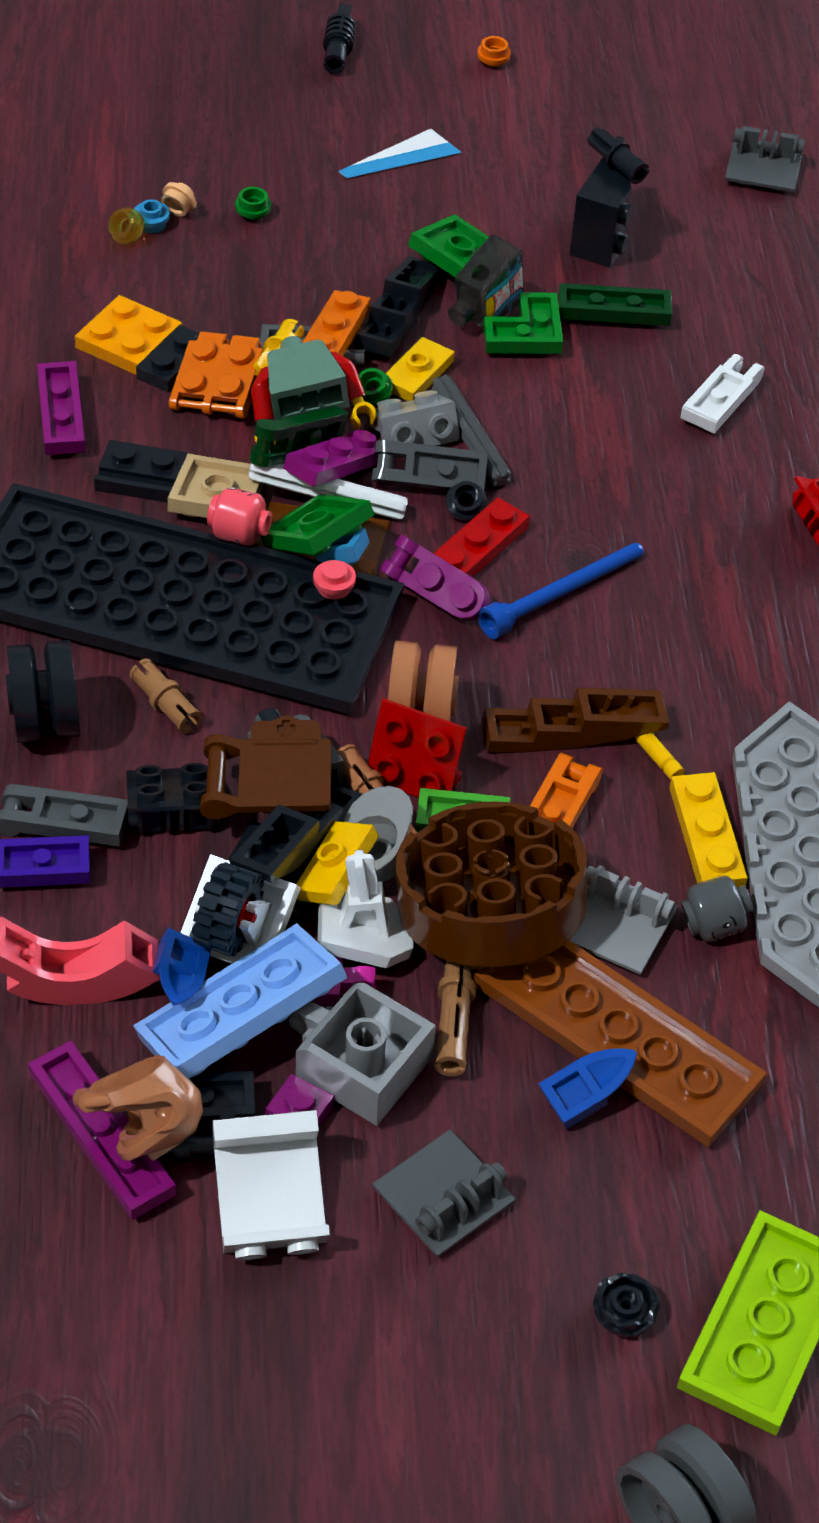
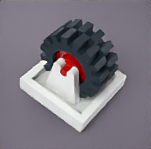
[181,854,301,964]

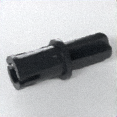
[587,127,649,184]

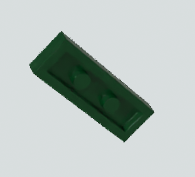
[558,283,672,326]

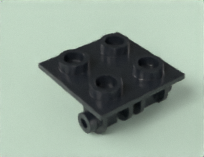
[126,763,221,833]

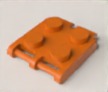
[169,331,264,419]

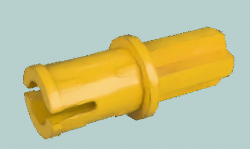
[253,319,304,377]

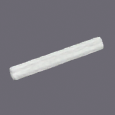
[249,463,408,520]

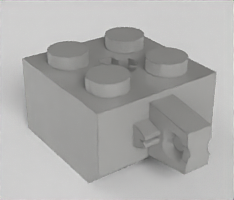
[288,983,436,1126]

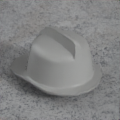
[343,786,413,882]

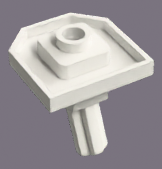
[318,850,413,968]

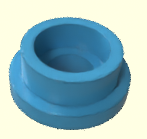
[133,199,170,233]

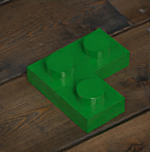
[483,292,563,354]

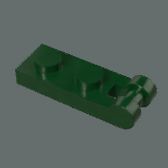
[249,406,348,467]

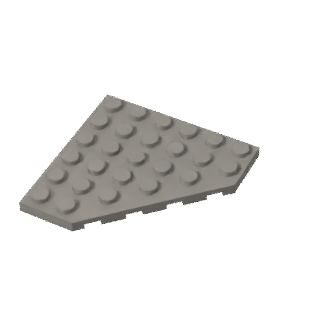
[732,701,819,1008]

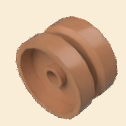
[388,640,459,721]

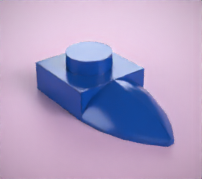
[153,928,211,1006]
[538,1048,637,1130]

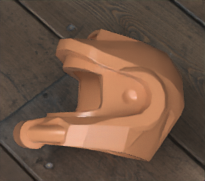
[73,1055,203,1161]

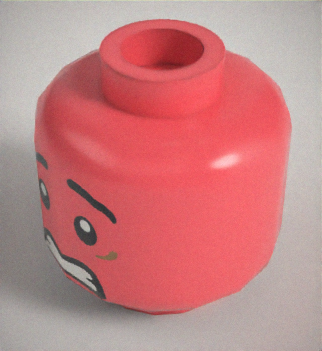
[207,487,272,546]

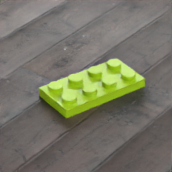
[676,1210,819,1436]

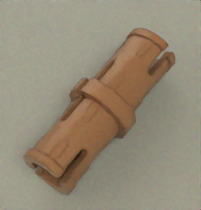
[129,658,203,734]

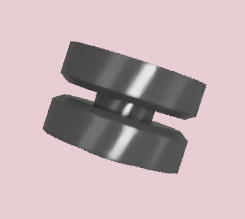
[615,1423,757,1523]

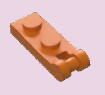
[530,753,603,829]

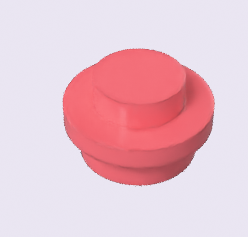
[313,560,356,600]

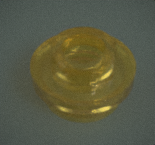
[108,207,144,245]

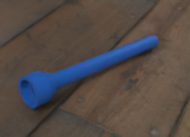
[478,543,644,640]

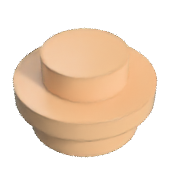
[161,182,197,217]

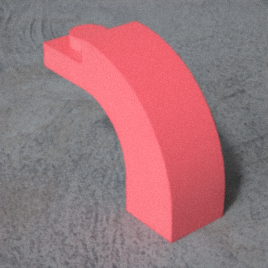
[0,916,160,1005]

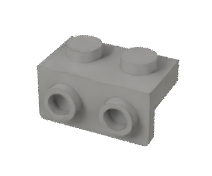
[366,391,460,446]

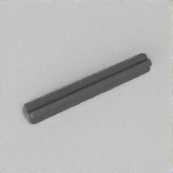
[432,374,511,488]

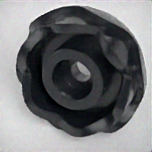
[593,1272,660,1337]

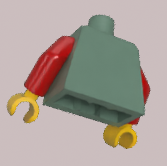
[251,336,376,445]

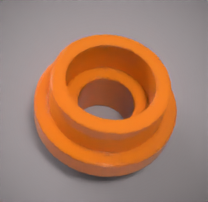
[477,36,511,67]

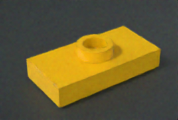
[386,337,455,401]
[297,821,379,905]

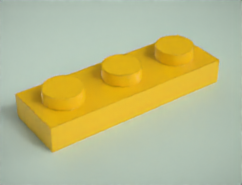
[669,772,748,887]

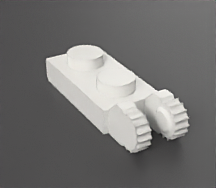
[680,354,765,434]

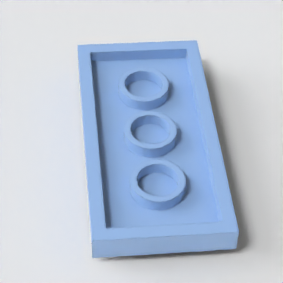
[133,924,347,1079]

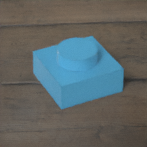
[316,528,370,566]

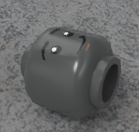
[681,875,754,943]

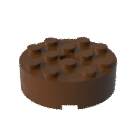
[396,802,587,970]

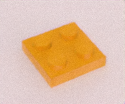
[75,295,182,375]

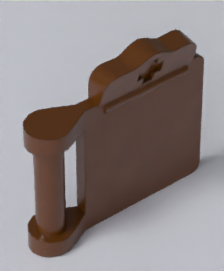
[200,715,332,820]

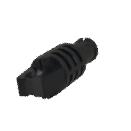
[323,3,357,74]

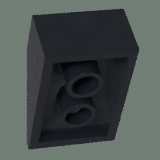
[570,136,634,268]

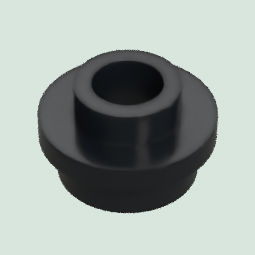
[446,481,487,521]

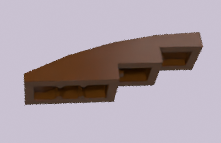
[481,687,669,753]

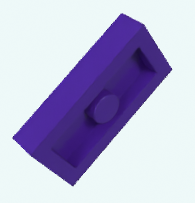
[0,835,90,888]

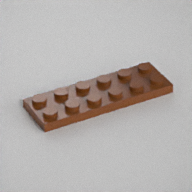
[473,940,767,1148]

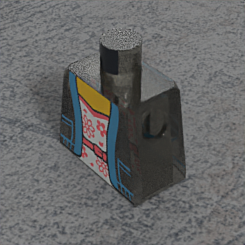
[448,234,524,328]

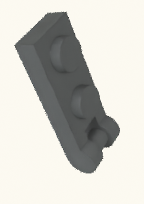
[371,440,488,491]
[0,784,128,847]

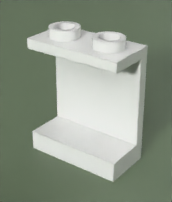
[212,1110,330,1260]

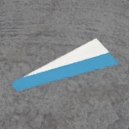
[338,129,462,178]

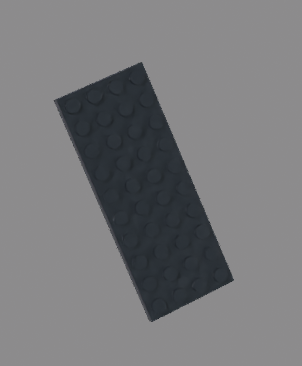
[0,483,404,714]

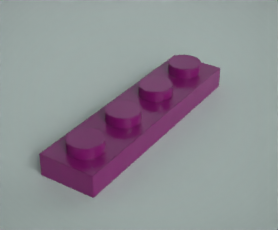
[28,1040,176,1221]

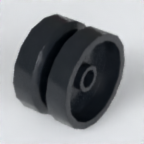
[5,640,81,743]

